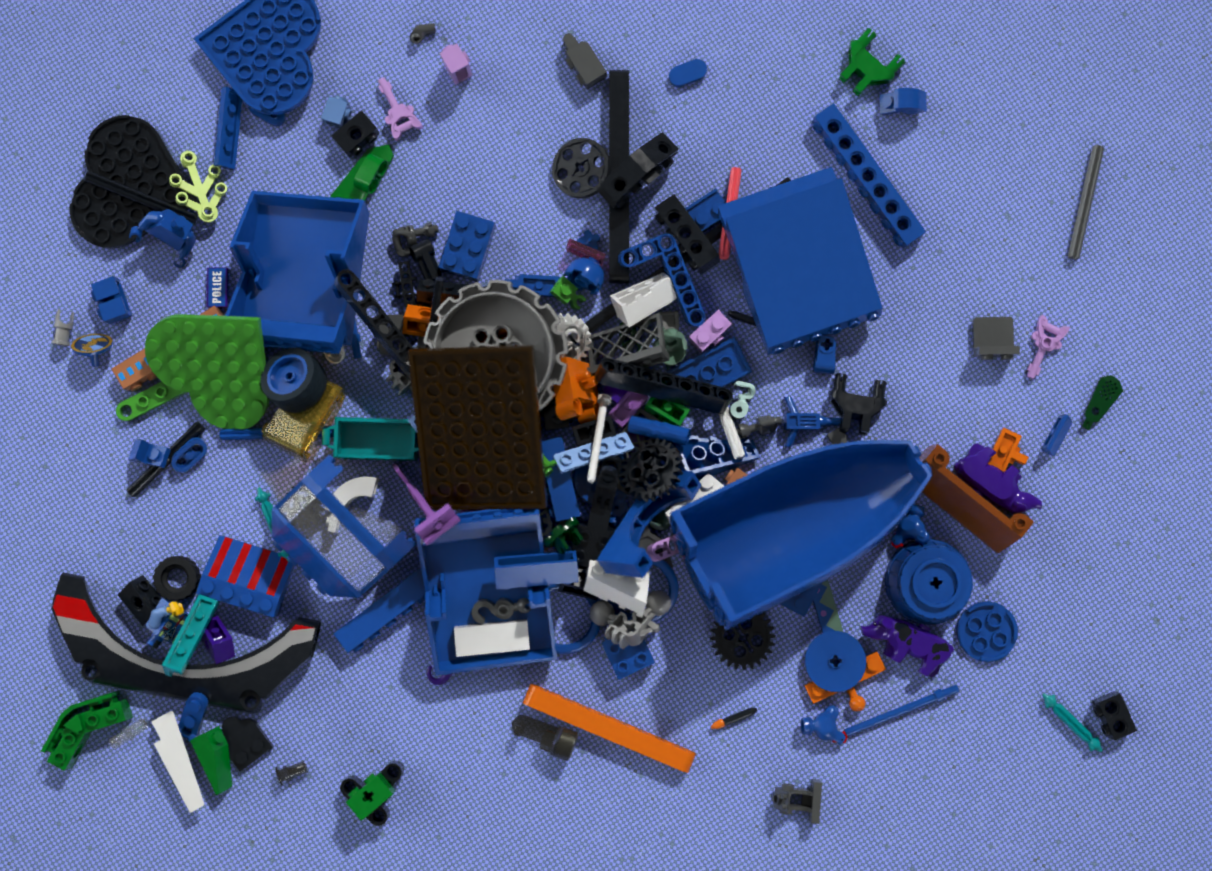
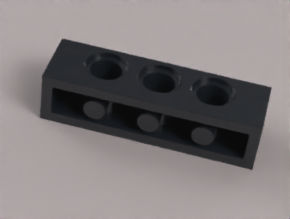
[655,194,720,275]

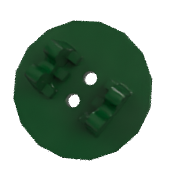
[543,516,583,554]

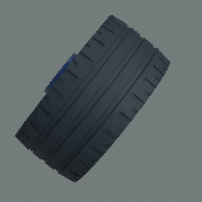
[260,348,327,413]

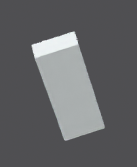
[454,619,530,657]

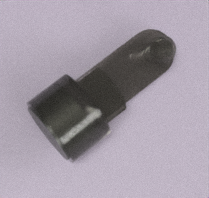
[512,715,578,761]

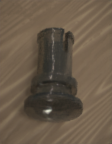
[275,760,308,786]

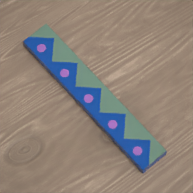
[813,579,843,633]

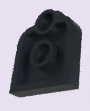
[222,717,274,772]

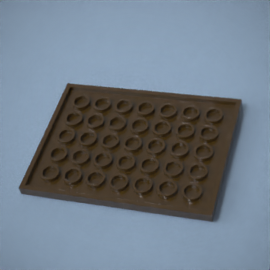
[408,345,548,510]

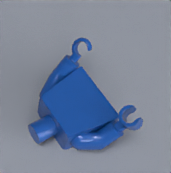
[129,209,196,268]

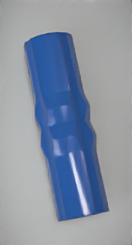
[628,416,691,446]

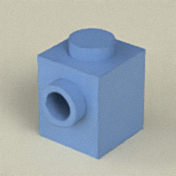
[321,96,352,129]

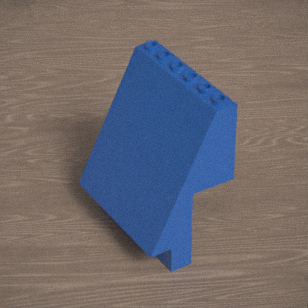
[718,167,883,355]
[225,191,369,354]
[415,509,557,676]

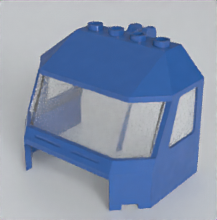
[272,454,417,598]

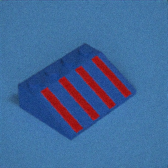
[196,535,294,617]

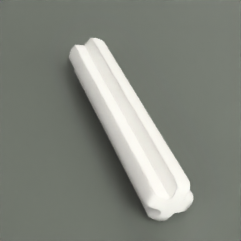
[718,407,745,460]

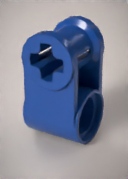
[813,335,836,374]

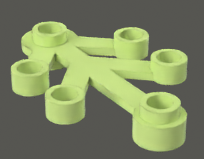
[169,151,227,223]

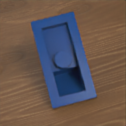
[128,439,171,468]

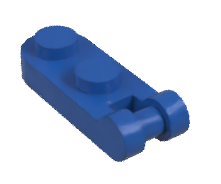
[178,692,208,743]

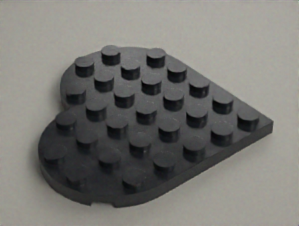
[69,115,200,249]

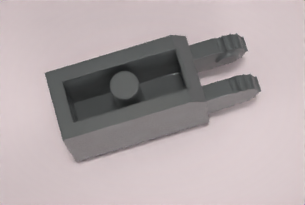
[563,33,607,90]

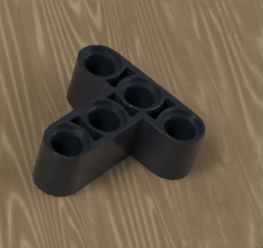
[340,760,404,826]

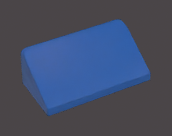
[1041,414,1072,456]

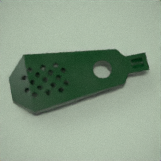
[1082,375,1123,430]

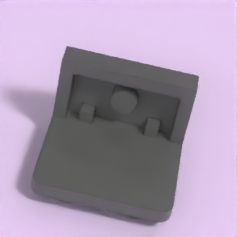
[973,317,1020,360]

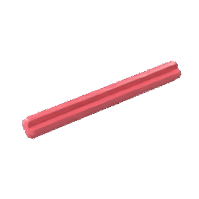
[718,167,742,260]

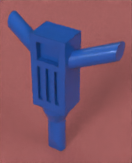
[784,397,840,447]

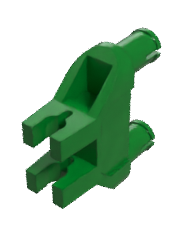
[838,28,906,96]

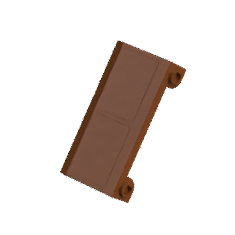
[919,444,1034,553]

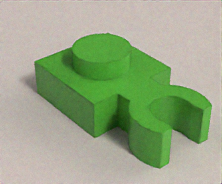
[550,276,586,311]

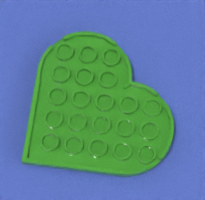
[145,314,269,429]

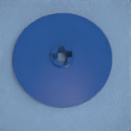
[805,631,866,692]

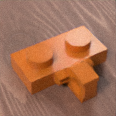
[988,427,1029,472]

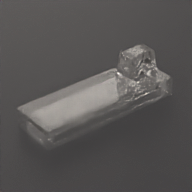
[349,504,407,543]

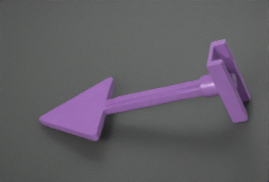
[392,463,461,545]

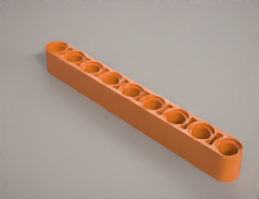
[523,684,696,773]

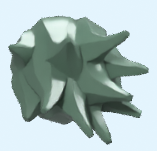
[651,327,688,370]

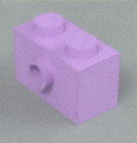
[440,44,472,85]
[688,309,732,353]

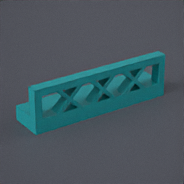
[162,594,219,677]

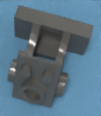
[773,779,822,824]

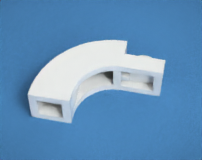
[328,477,380,530]

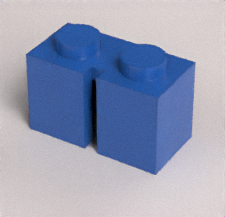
[91,276,132,324]

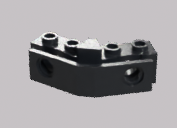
[597,132,679,209]

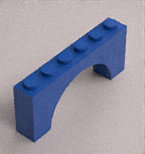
[597,471,702,578]

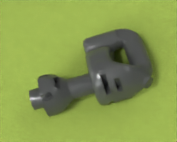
[392,222,439,257]
[736,416,782,439]

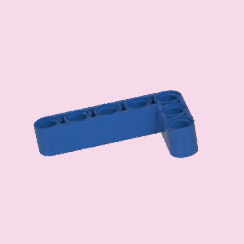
[618,233,706,326]

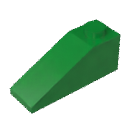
[190,726,233,796]

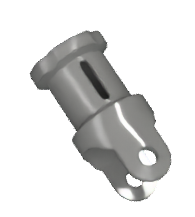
[51,309,74,346]

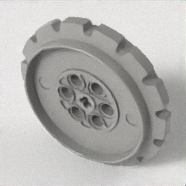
[424,280,568,410]

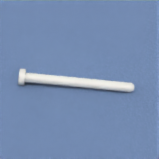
[587,394,612,483]

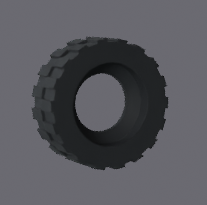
[153,556,201,601]

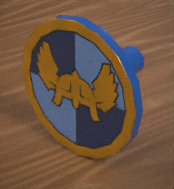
[71,334,113,367]

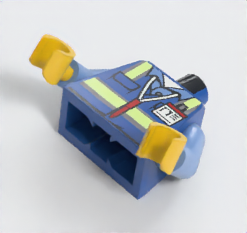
[146,598,188,649]

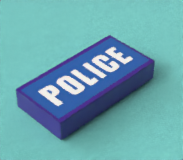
[207,267,229,308]

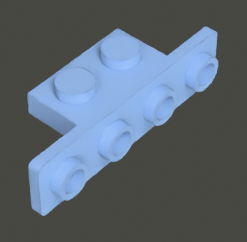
[553,432,634,473]

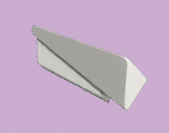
[151,711,204,813]

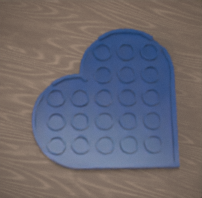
[193,0,321,115]

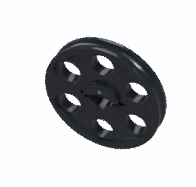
[552,138,611,199]

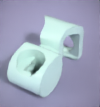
[729,381,756,419]

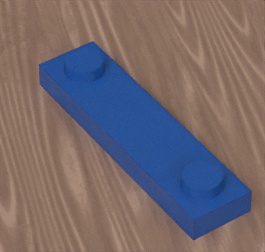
[214,87,242,170]

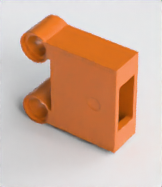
[553,357,599,424]

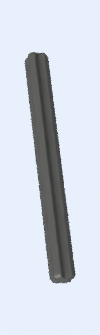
[1068,145,1104,260]

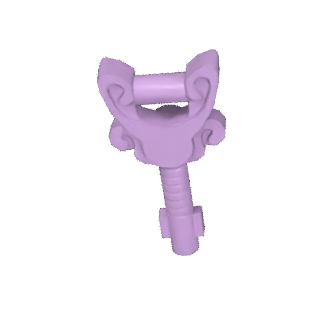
[378,77,423,141]
[1026,315,1070,379]

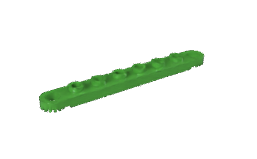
[116,381,186,421]

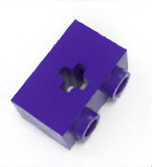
[201,616,235,664]

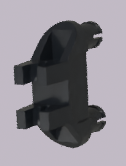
[829,373,887,436]

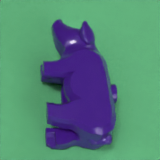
[954,443,1042,515]

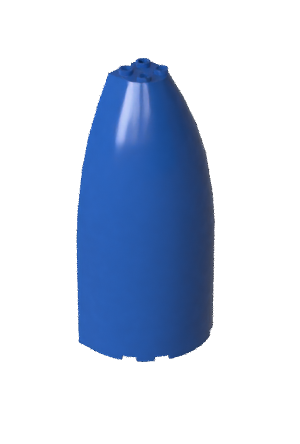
[670,440,932,630]

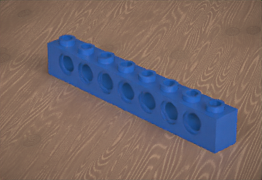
[812,103,926,249]

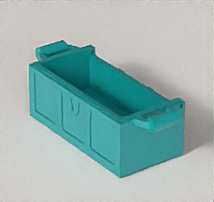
[322,417,419,461]

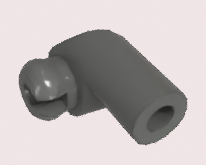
[410,23,436,44]

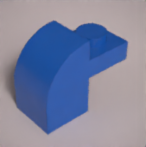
[880,88,927,116]

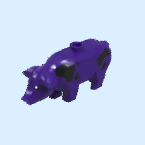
[860,615,954,677]

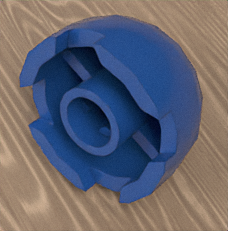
[563,257,604,295]

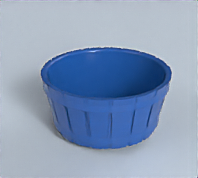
[885,539,973,625]

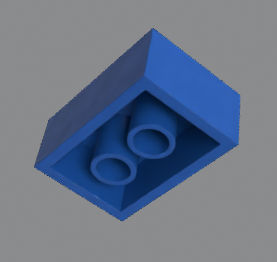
[439,210,496,282]

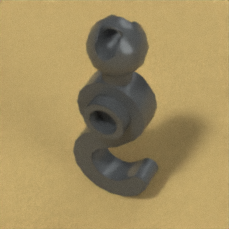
[472,597,532,624]

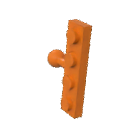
[804,651,886,712]

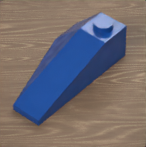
[673,435,760,481]

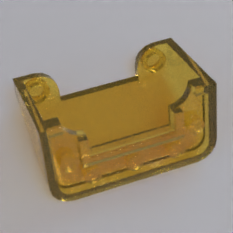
[261,380,347,463]

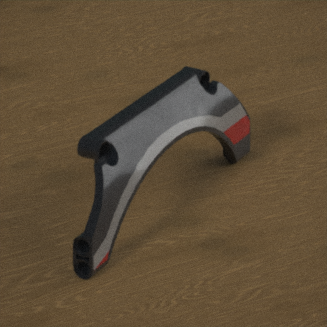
[51,572,321,714]

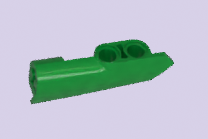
[330,144,394,200]

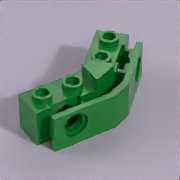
[41,690,133,771]

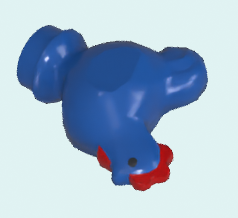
[891,504,930,549]
[800,705,848,745]

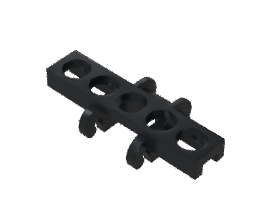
[392,261,417,311]

